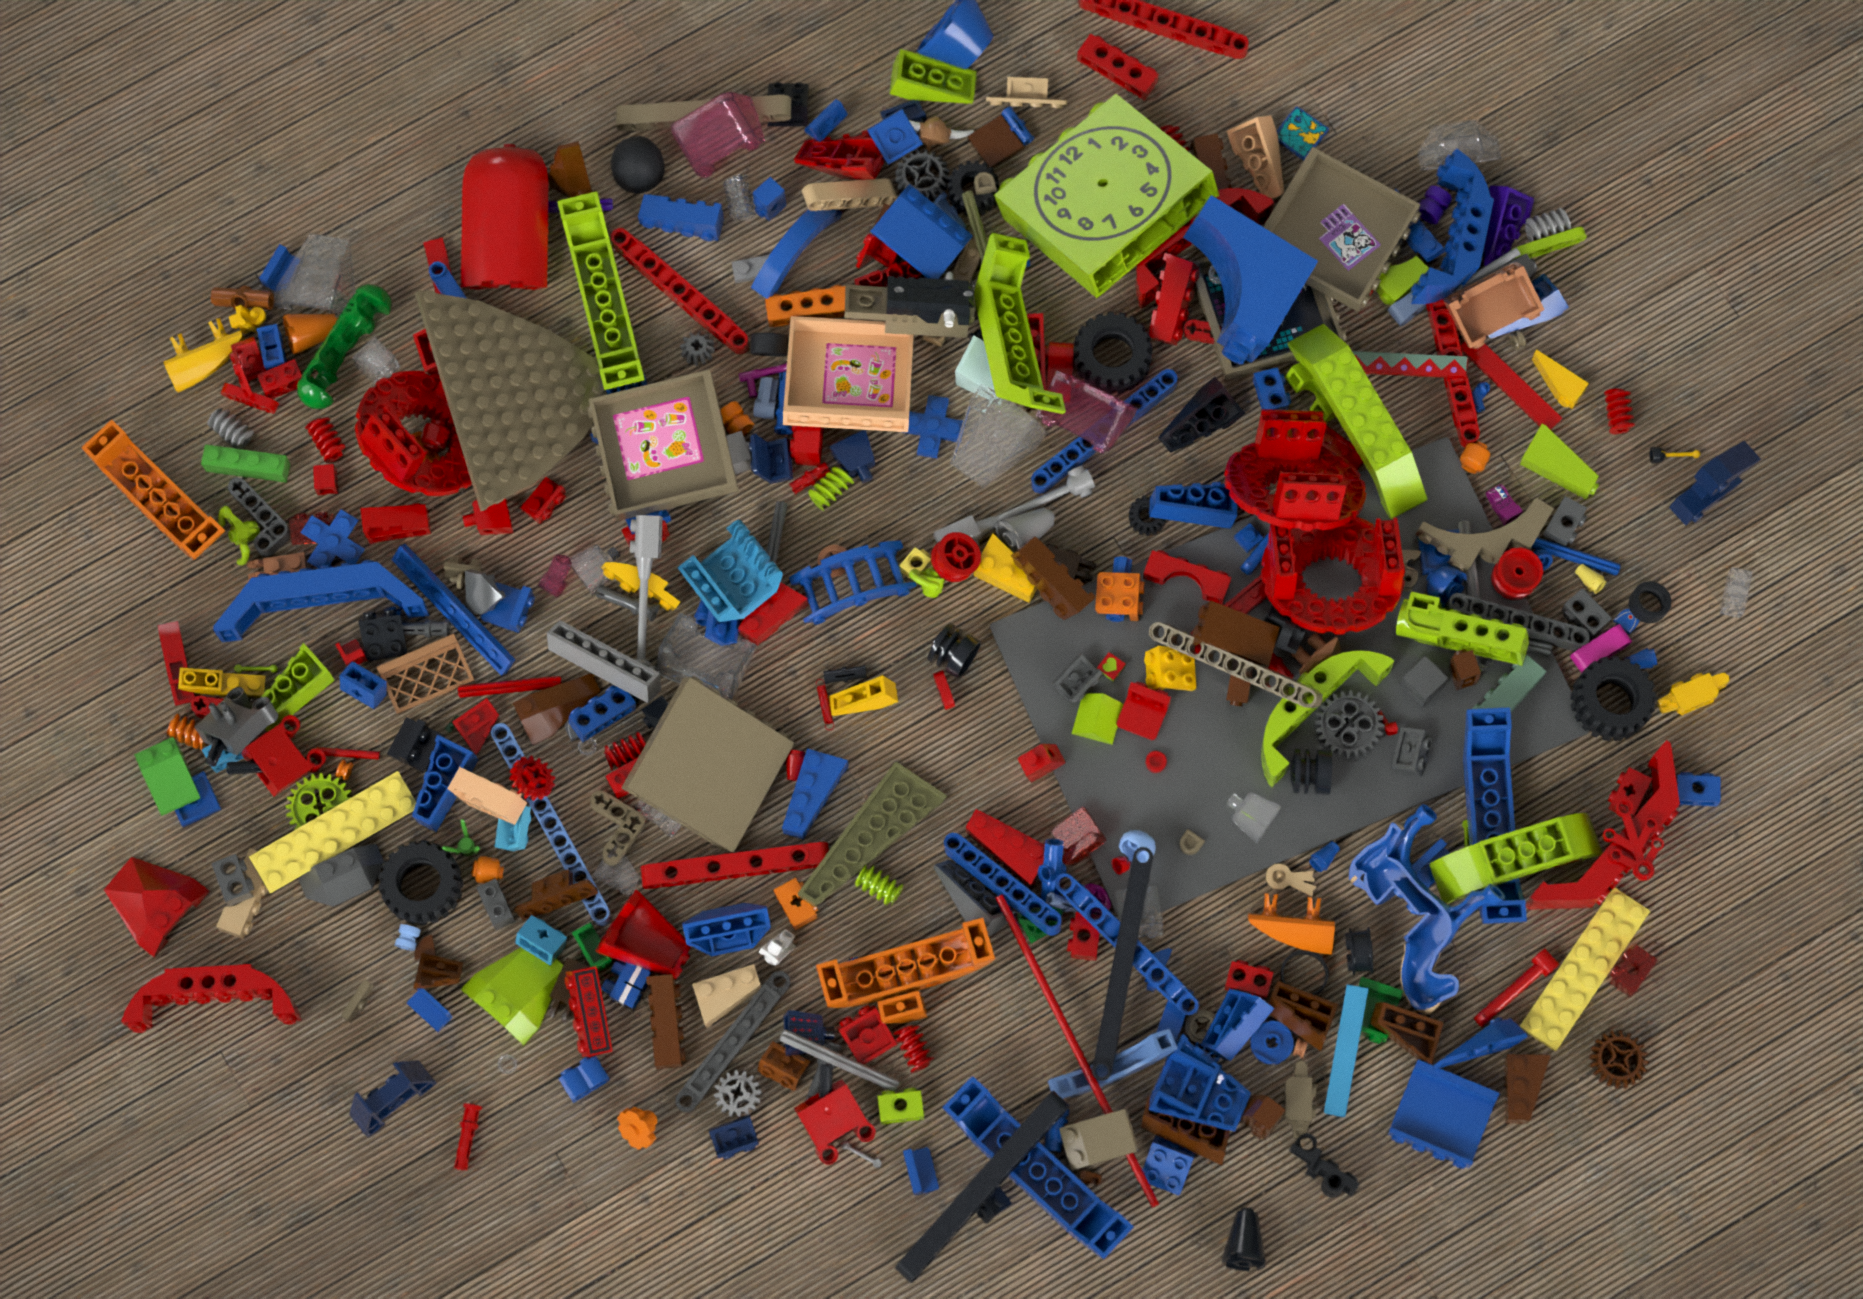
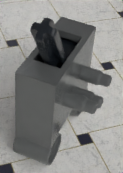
[195,687,278,767]

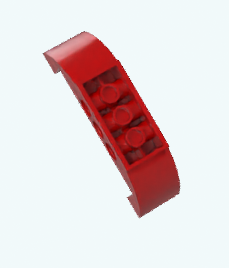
[121,964,302,1033]

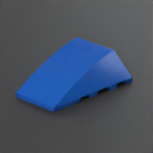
[1149,1034,1251,1132]

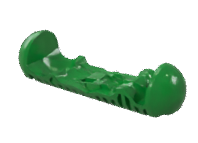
[297,284,392,410]

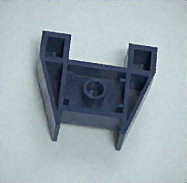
[1669,441,1761,526]
[349,1060,437,1138]

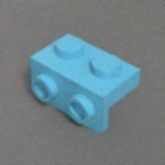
[495,806,531,852]

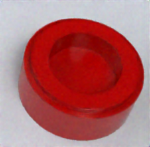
[1145,751,1167,773]

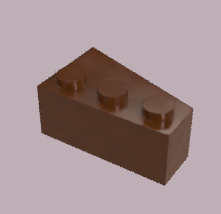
[1189,133,1232,190]
[1504,1054,1551,1124]
[1240,1094,1285,1140]

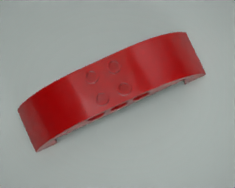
[1135,188,1274,309]

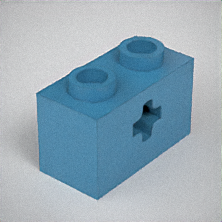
[515,915,567,966]

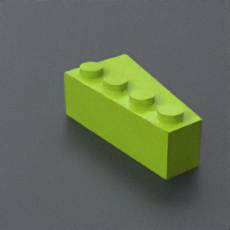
[261,643,335,732]

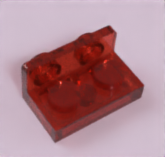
[289,512,334,545]

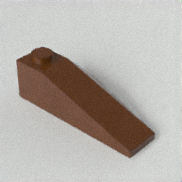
[547,141,592,198]

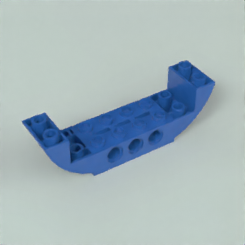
[1410,148,1494,304]

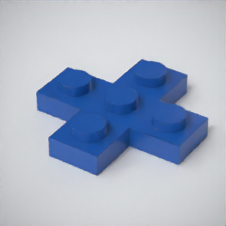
[901,395,965,459]
[300,509,366,569]

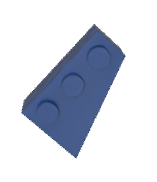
[1201,988,1274,1061]

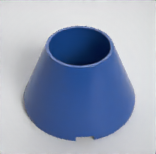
[917,0,994,69]

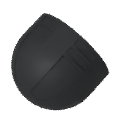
[611,136,665,193]

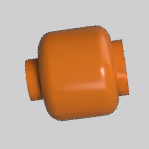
[1460,441,1491,474]
[471,856,504,884]

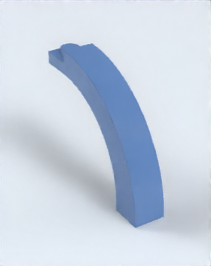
[1048,1029,1178,1099]

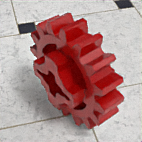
[509,755,556,801]

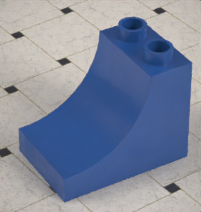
[1183,195,1318,364]

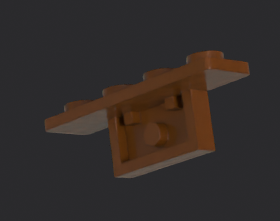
[514,869,598,921]

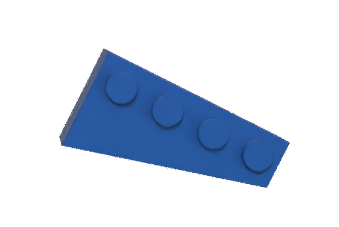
[638,194,724,242]

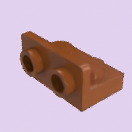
[757,1041,810,1091]

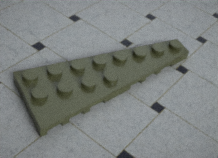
[798,761,947,907]

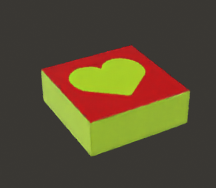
[1096,652,1126,682]

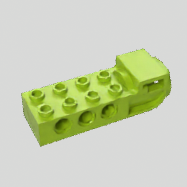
[1396,592,1529,666]

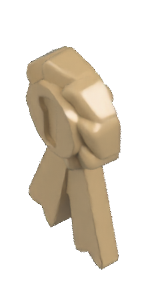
[1266,864,1316,897]

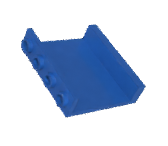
[1388,1060,1499,1169]

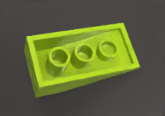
[889,49,977,104]

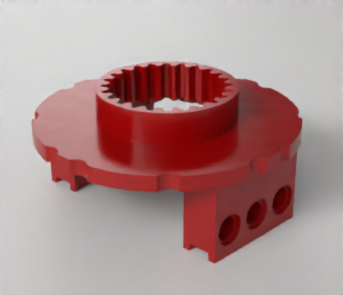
[355,370,472,496]
[1224,409,1367,531]
[1261,517,1405,634]

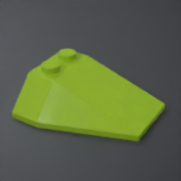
[461,947,563,1045]

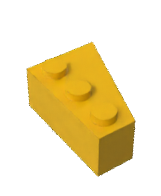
[974,534,1037,603]

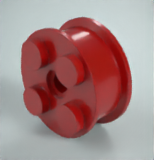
[931,532,981,582]

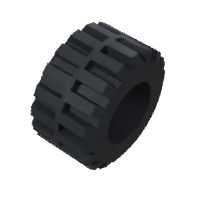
[948,160,999,216]

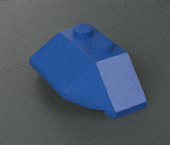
[682,903,771,956]

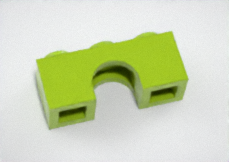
[1285,363,1336,423]

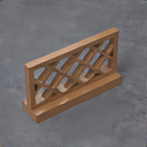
[376,634,475,714]

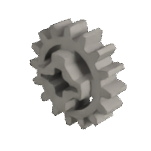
[714,1070,762,1118]

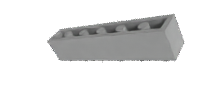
[547,620,661,703]

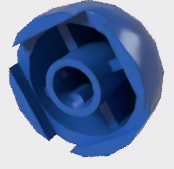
[1426,566,1467,608]

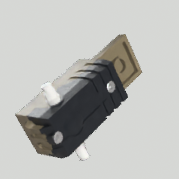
[844,272,975,338]

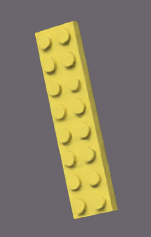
[249,771,416,894]
[1520,888,1650,1052]

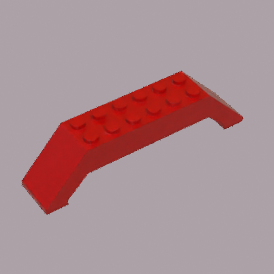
[1526,740,1680,910]

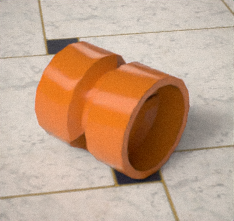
[721,401,754,436]

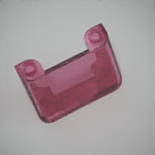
[670,92,765,178]
[1036,371,1138,454]

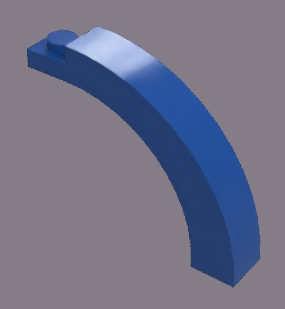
[751,209,843,299]

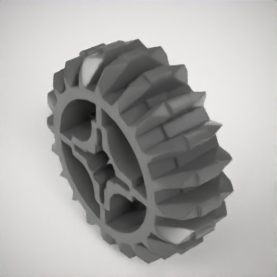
[895,149,950,201]

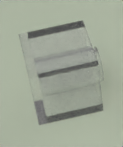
[352,337,400,385]

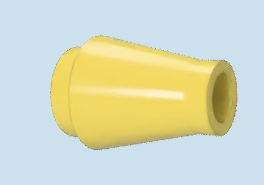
[1575,564,1606,594]

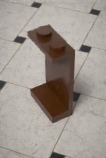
[1192,601,1280,669]

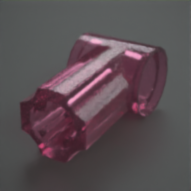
[539,554,572,598]

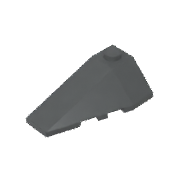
[933,860,1018,936]

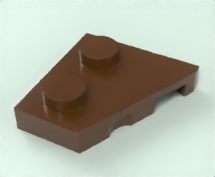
[413,953,464,989]

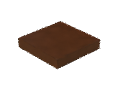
[967,115,1024,168]

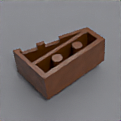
[1269,981,1339,1051]
[1370,1002,1444,1064]

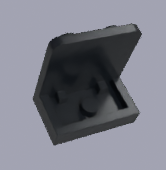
[358,607,407,661]

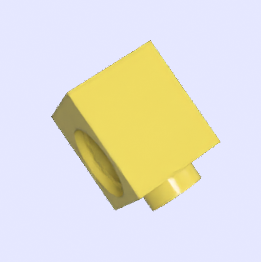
[899,547,932,584]

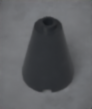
[1221,1207,1266,1271]

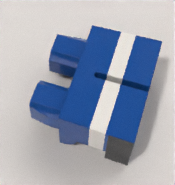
[601,961,653,1012]

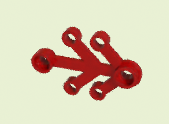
[1602,799,1664,881]

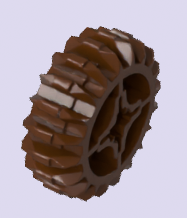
[1589,1030,1649,1089]

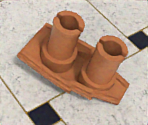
[1291,633,1341,676]

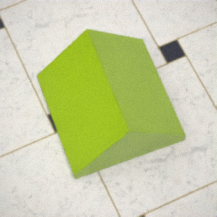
[1072,693,1124,745]

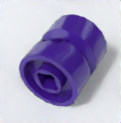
[1419,185,1452,224]

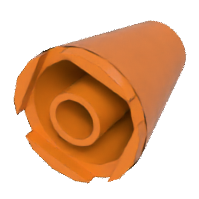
[283,314,339,355]

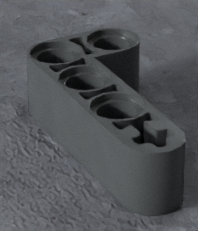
[228,477,291,557]

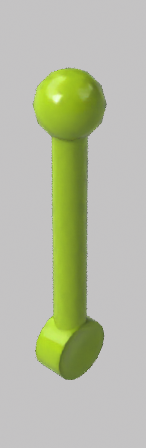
[234,664,278,673]
[1462,820,1469,848]

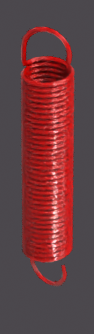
[816,679,834,730]

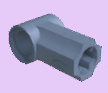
[753,377,779,420]

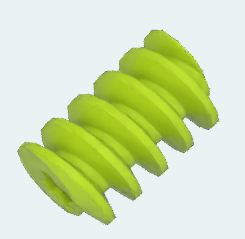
[808,467,854,511]
[855,865,904,906]

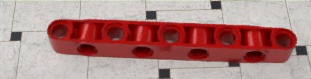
[1078,0,1249,59]
[611,228,750,355]
[1426,299,1480,448]
[640,842,829,889]

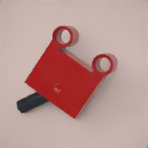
[226,715,326,797]
[793,1063,876,1165]

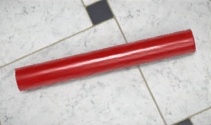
[316,747,380,760]

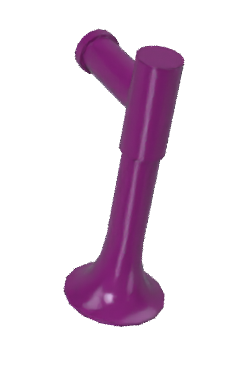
[739,363,787,398]

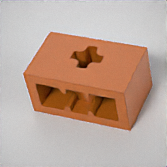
[773,877,818,931]

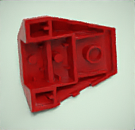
[794,130,885,180]
[104,857,210,958]

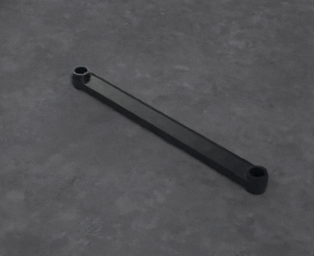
[1092,847,1153,1081]

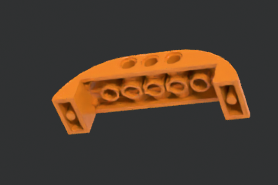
[81,419,225,560]
[816,918,995,1008]

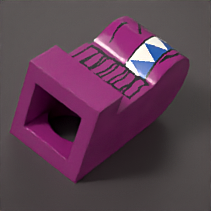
[1485,484,1523,526]

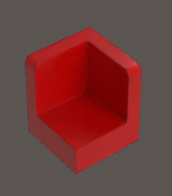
[313,464,338,495]
[335,639,368,666]

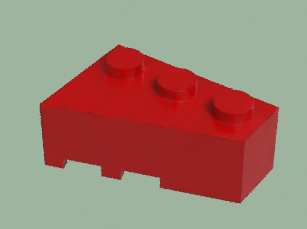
[360,503,431,544]

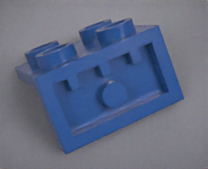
[1143,1135,1196,1195]

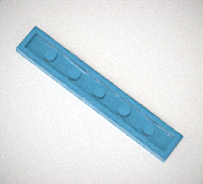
[1324,984,1368,1117]

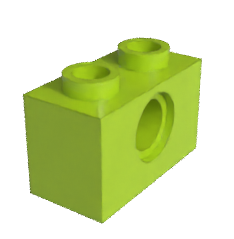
[878,1088,924,1125]

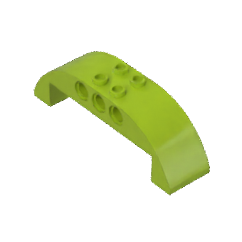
[1261,651,1394,787]

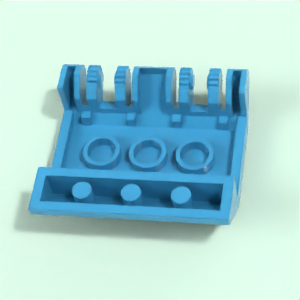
[678,520,783,622]

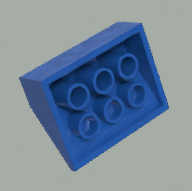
[870,184,973,279]

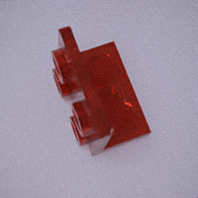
[1051,807,1107,866]

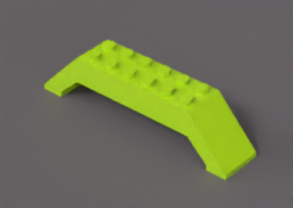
[557,191,645,390]
[974,233,1066,414]
[1287,324,1428,520]

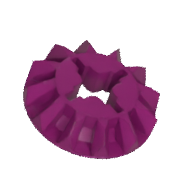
[1085,883,1111,915]

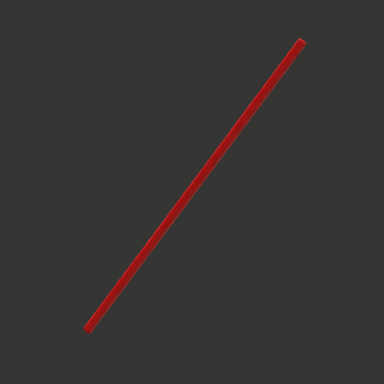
[995,894,1159,1208]

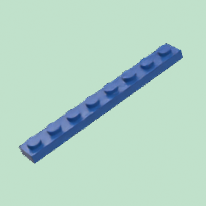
[391,544,516,676]

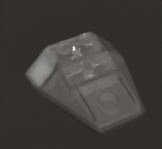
[950,384,1047,488]

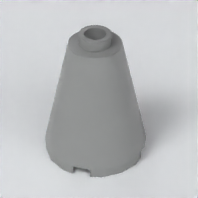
[995,507,1055,553]

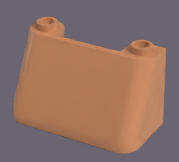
[1443,262,1544,349]

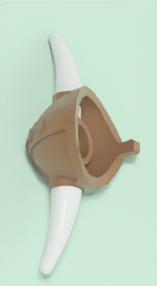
[909,116,975,152]

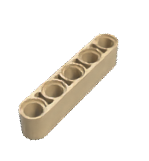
[802,179,898,211]

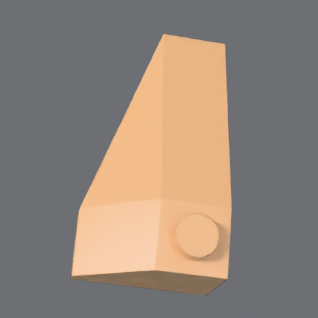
[1227,115,1284,199]

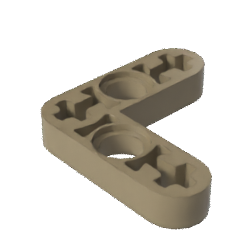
[590,790,645,866]

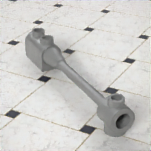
[933,466,1095,545]
[630,515,663,671]

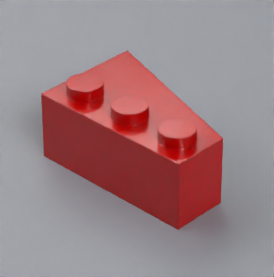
[738,582,809,646]

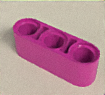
[1570,624,1632,673]

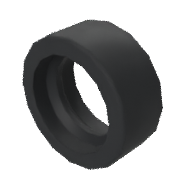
[1628,581,1672,624]

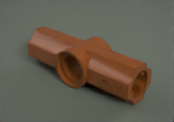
[210,286,275,310]

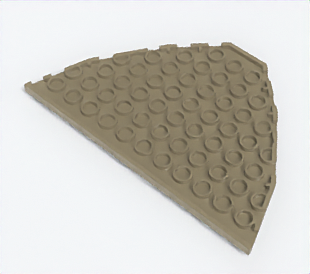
[415,290,607,511]

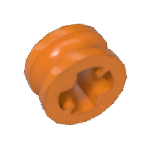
[336,760,353,781]

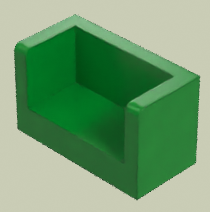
[572,922,614,972]

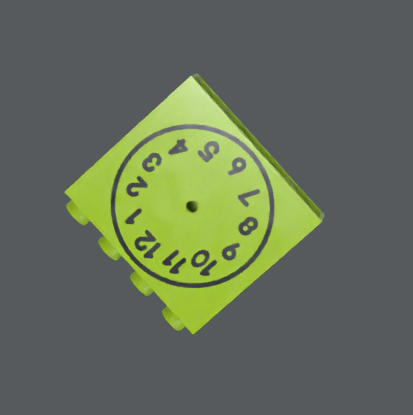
[994,94,1219,298]

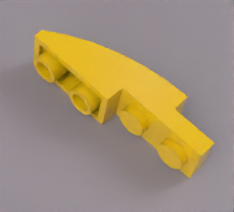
[601,562,680,611]
[178,668,266,698]

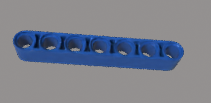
[944,833,1062,936]

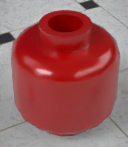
[420,420,450,452]

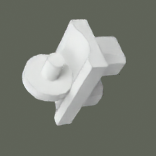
[759,929,796,965]

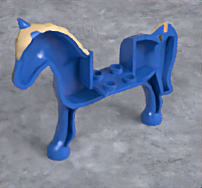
[1349,804,1505,1015]

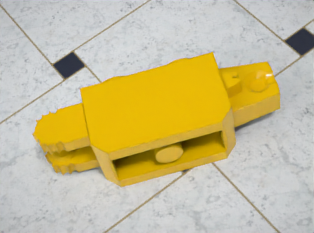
[1656,673,1730,715]

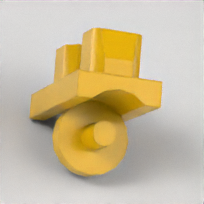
[229,305,266,334]

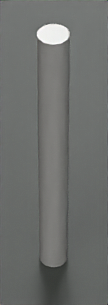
[1450,247,1520,295]

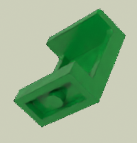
[1358,977,1403,1044]

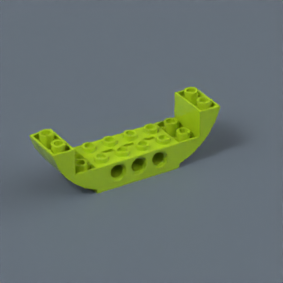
[1429,813,1603,903]

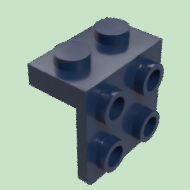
[749,434,793,484]

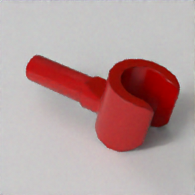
[1377,710,1398,736]

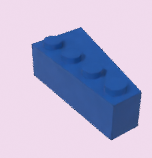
[1149,482,1237,529]
[412,734,479,832]
[782,749,849,840]

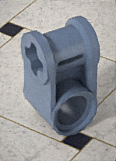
[1387,293,1426,327]

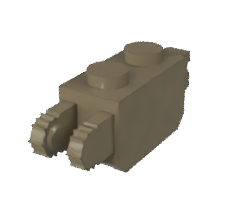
[1284,1060,1316,1140]

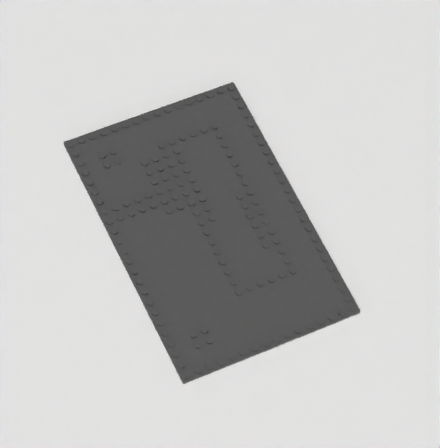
[990,437,1589,922]

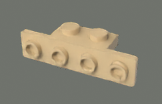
[986,77,1067,108]

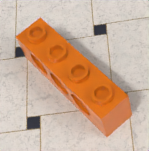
[765,285,845,328]

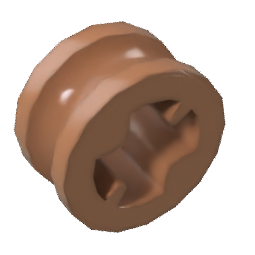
[1293,1037,1308,1059]

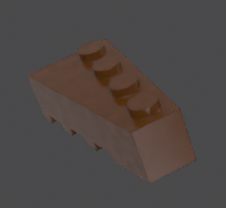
[1010,536,1096,620]
[646,974,686,1070]
[1141,1096,1230,1166]

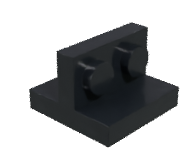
[387,717,445,773]

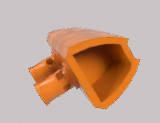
[1247,893,1335,955]

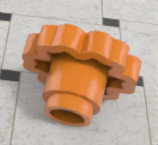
[617,1106,658,1150]

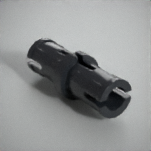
[823,665,867,684]

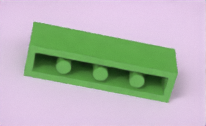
[201,445,291,483]

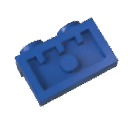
[705,610,740,646]

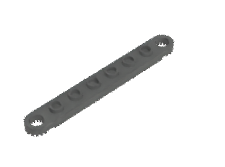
[675,971,791,1113]

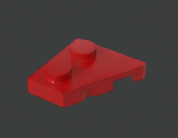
[452,698,499,756]

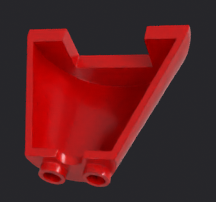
[596,889,691,979]

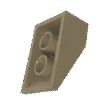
[1059,1109,1139,1171]

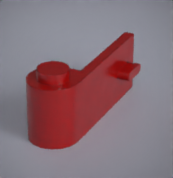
[1045,342,1074,404]

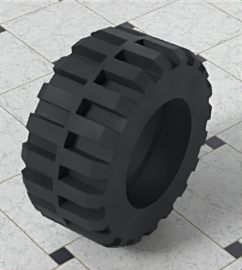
[1073,311,1152,394]
[1570,656,1657,741]
[378,840,463,925]

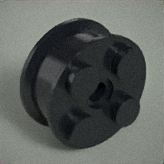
[1345,927,1373,976]

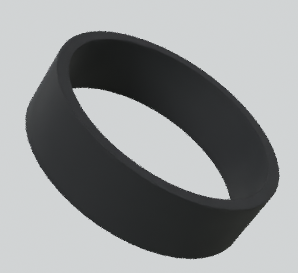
[1280,950,1329,996]

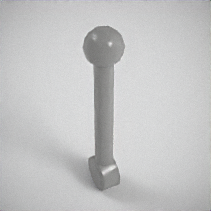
[841,1141,882,1168]

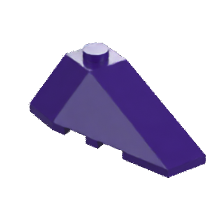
[1484,185,1534,266]

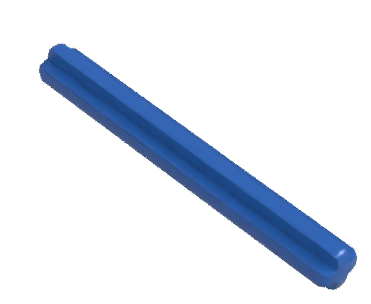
[1531,537,1621,576]

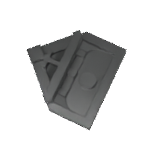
[465,569,506,614]

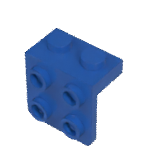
[481,582,535,633]

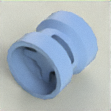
[395,924,421,951]

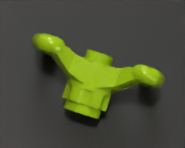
[218,506,260,566]
[909,566,945,598]

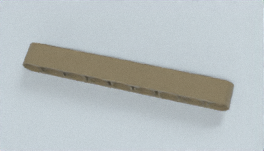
[616,95,791,131]
[1149,622,1323,708]

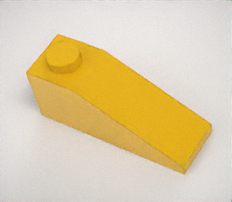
[1532,350,1589,409]
[829,675,898,716]

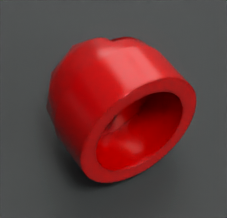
[1112,856,1131,875]

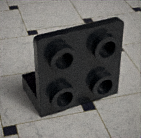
[767,82,809,127]

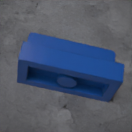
[804,99,848,142]
[259,244,303,295]
[1412,838,1450,888]
[407,988,453,1032]
[903,1147,939,1196]

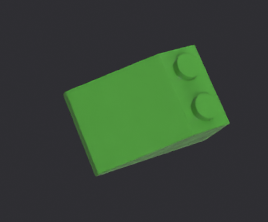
[134,737,201,816]

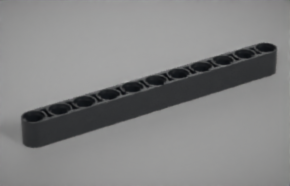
[895,1090,1070,1284]

